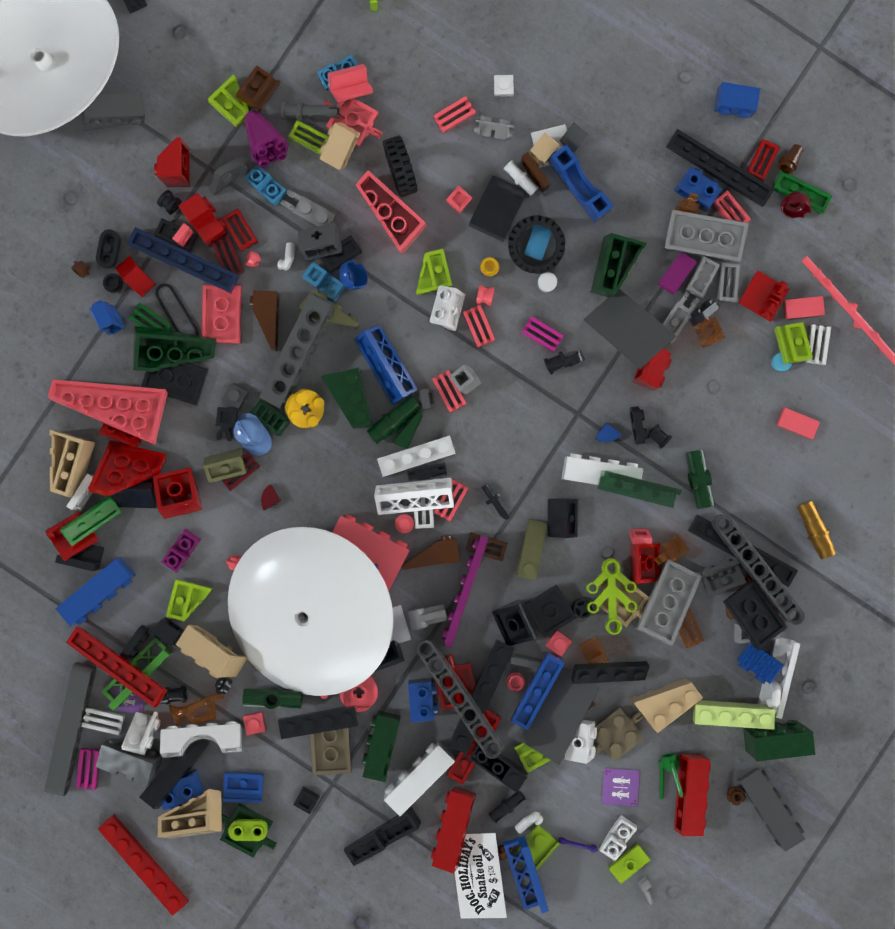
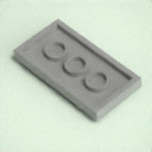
[664,210,749,263]
[636,559,702,646]

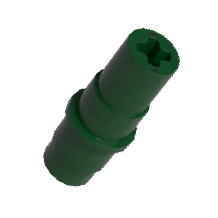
[367,395,422,444]

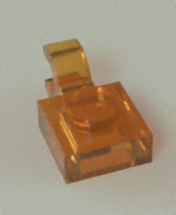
[675,192,700,214]
[654,535,689,565]

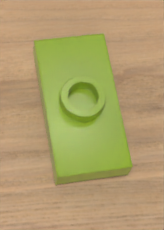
[608,843,650,884]

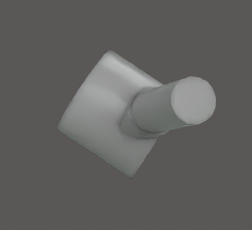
[638,877,653,905]

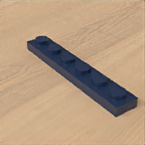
[127,227,239,294]

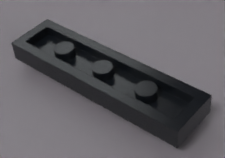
[571,661,650,684]
[278,705,358,739]

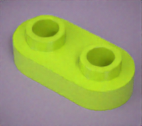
[228,819,268,841]

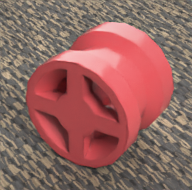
[476,284,494,306]

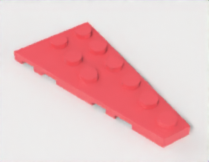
[48,379,168,445]

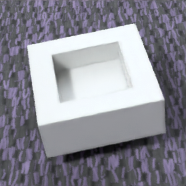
[494,75,514,97]

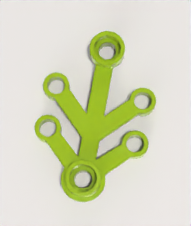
[586,558,637,635]

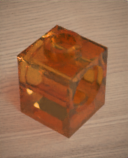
[694,317,725,348]

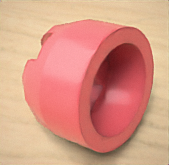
[245,250,261,267]

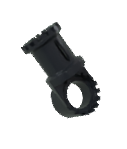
[544,350,585,375]
[159,685,188,705]

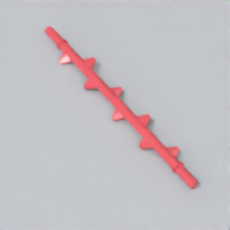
[801,256,895,365]

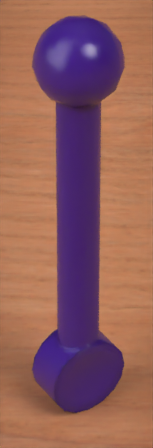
[558,837,597,853]

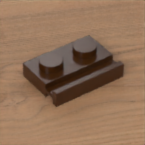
[236,65,281,113]

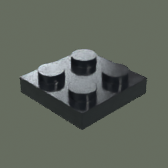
[524,584,577,638]

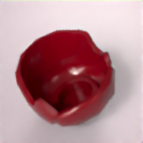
[781,191,812,219]

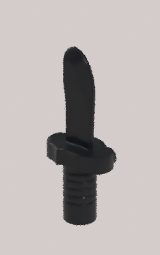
[481,483,510,520]

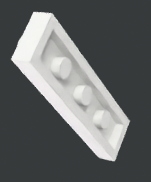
[377,436,456,477]

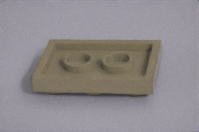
[310,728,352,775]

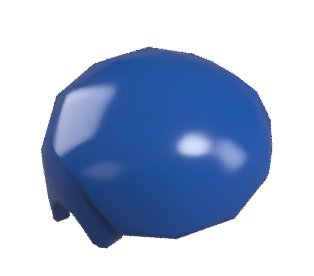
[339,260,368,290]

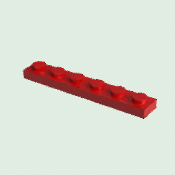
[66,626,168,707]
[97,814,189,916]

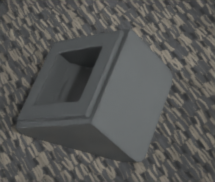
[559,122,588,153]

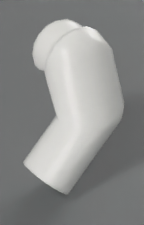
[278,242,295,271]
[766,680,781,708]
[515,811,543,834]

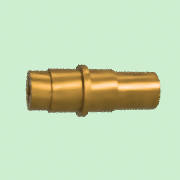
[797,500,837,559]

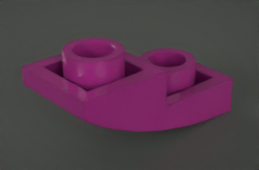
[658,252,697,295]
[161,529,202,573]

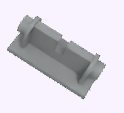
[474,115,514,140]

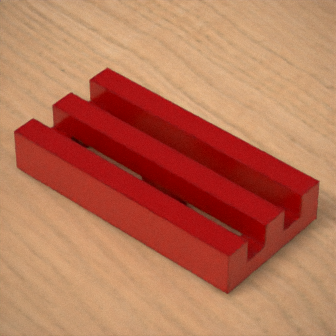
[746,139,780,182]
[222,208,258,252]

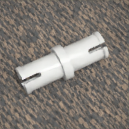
[503,160,539,196]

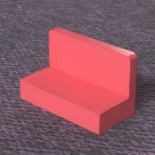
[327,64,373,102]

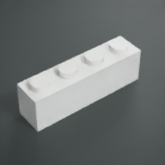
[561,453,643,491]
[384,740,455,816]

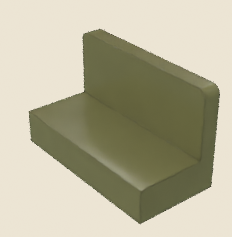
[203,448,247,483]

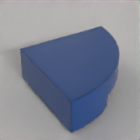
[595,423,622,442]

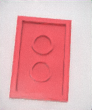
[202,285,242,344]

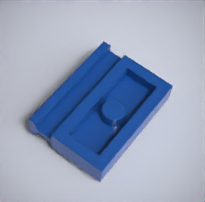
[223,771,264,803]

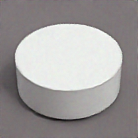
[537,272,557,292]

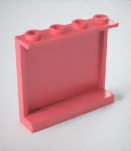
[332,514,410,591]

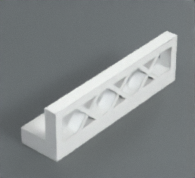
[374,478,454,515]
[757,638,800,719]

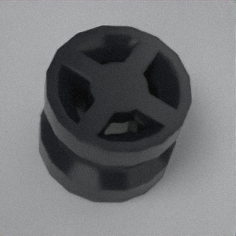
[157,190,182,215]
[572,597,593,619]

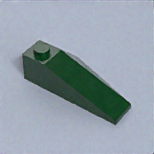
[133,326,216,372]

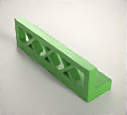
[101,636,173,711]

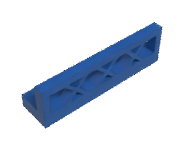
[354,324,418,405]
[510,652,565,731]
[503,835,549,913]

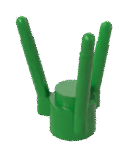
[658,753,683,799]

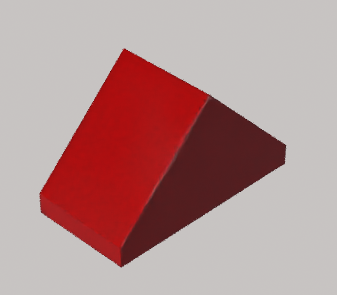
[115,256,156,297]

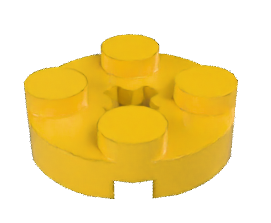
[285,389,324,428]

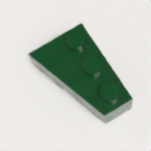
[591,233,647,297]
[321,367,373,429]
[362,711,401,783]

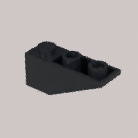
[469,745,528,793]

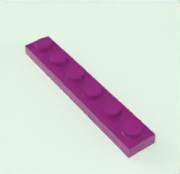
[441,534,488,648]

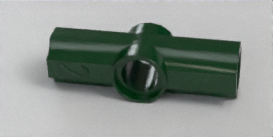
[686,450,714,509]
[242,688,303,709]

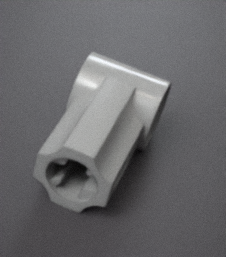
[407,603,447,630]

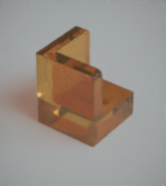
[579,636,609,664]

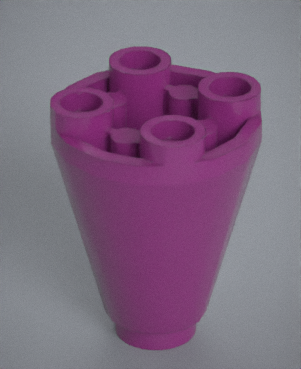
[244,110,288,168]

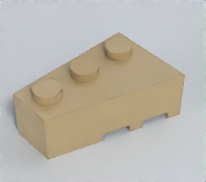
[50,430,96,497]
[176,625,247,678]
[630,678,703,733]
[158,789,222,838]

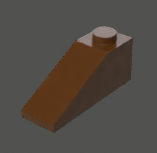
[250,290,279,351]
[402,535,460,570]

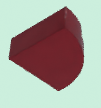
[261,484,281,510]

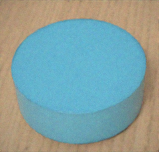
[771,353,792,372]

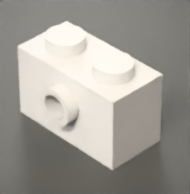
[564,719,597,764]

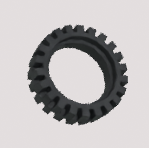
[383,135,418,197]
[508,215,565,274]

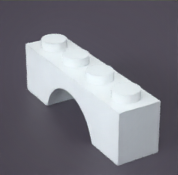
[160,721,242,758]

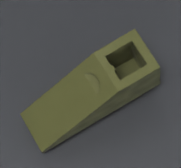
[299,289,360,329]

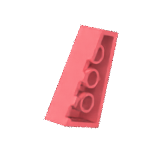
[355,170,428,254]

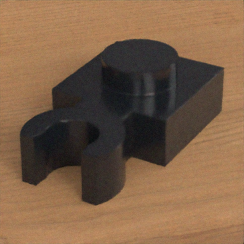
[215,407,238,441]

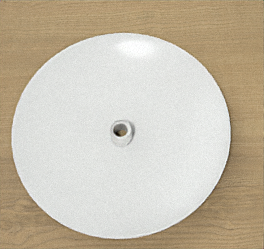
[0,0,119,136]
[228,527,393,696]

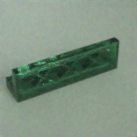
[597,470,681,508]

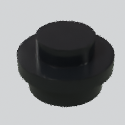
[103,273,123,293]
[215,677,232,694]

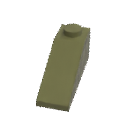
[515,519,547,581]

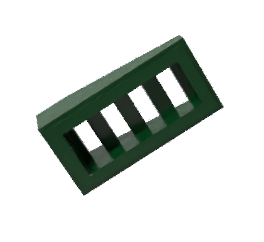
[250,398,291,436]
[393,412,423,449]

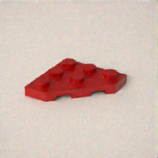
[88,441,167,496]

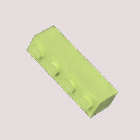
[692,700,775,730]

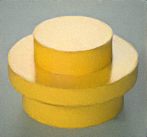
[480,257,499,277]

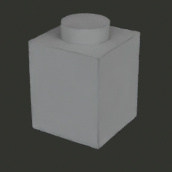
[449,365,482,394]

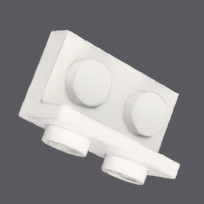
[430,286,466,331]
[121,711,161,755]

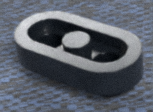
[96,229,121,269]
[688,299,720,326]
[630,406,648,445]
[120,624,150,660]

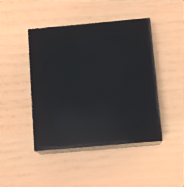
[293,786,320,814]

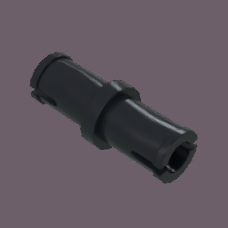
[407,462,447,481]
[489,790,526,823]

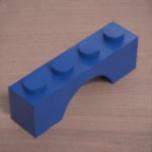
[549,144,613,223]

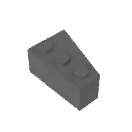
[96,738,162,787]

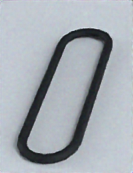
[155,284,199,335]

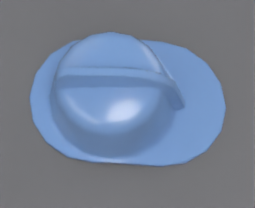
[233,413,272,456]

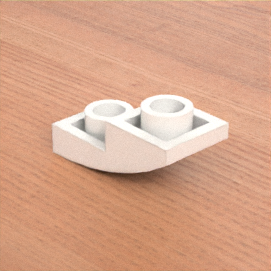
[599,815,637,861]

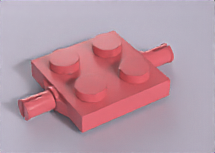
[322,98,383,147]

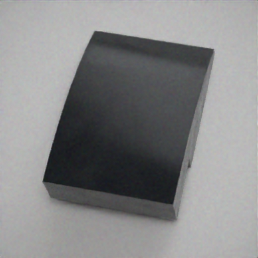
[469,176,527,242]

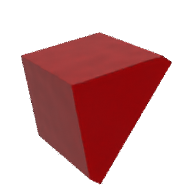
[630,543,660,584]

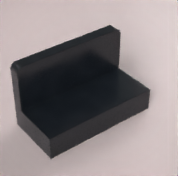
[547,499,578,538]
[55,545,104,571]

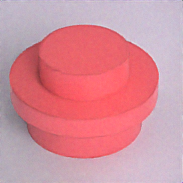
[395,514,414,533]
[506,672,525,692]

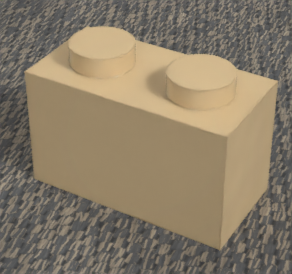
[320,122,361,170]

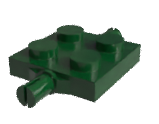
[220,803,277,858]

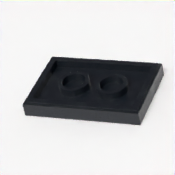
[141,363,209,406]
[723,579,788,650]

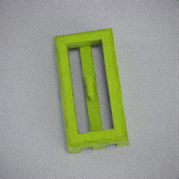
[288,120,329,155]

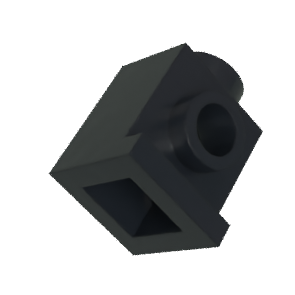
[149,617,184,646]

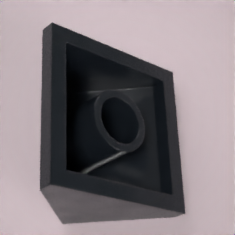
[113,477,157,508]
[492,600,536,646]

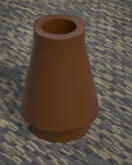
[778,144,803,174]

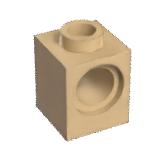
[529,133,559,167]

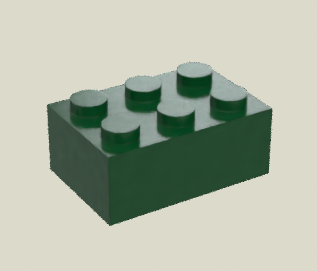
[743,720,816,762]

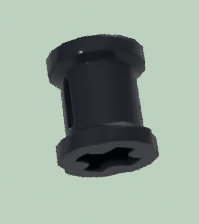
[648,424,672,449]

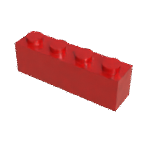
[674,753,711,836]
[431,787,476,874]

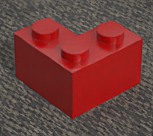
[179,193,227,246]

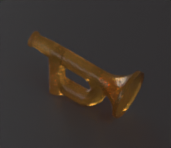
[169,693,224,726]

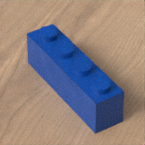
[55,558,135,627]

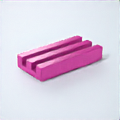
[521,316,564,353]
[76,748,100,790]

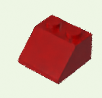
[154,137,190,187]
[633,348,672,391]
[153,467,202,519]

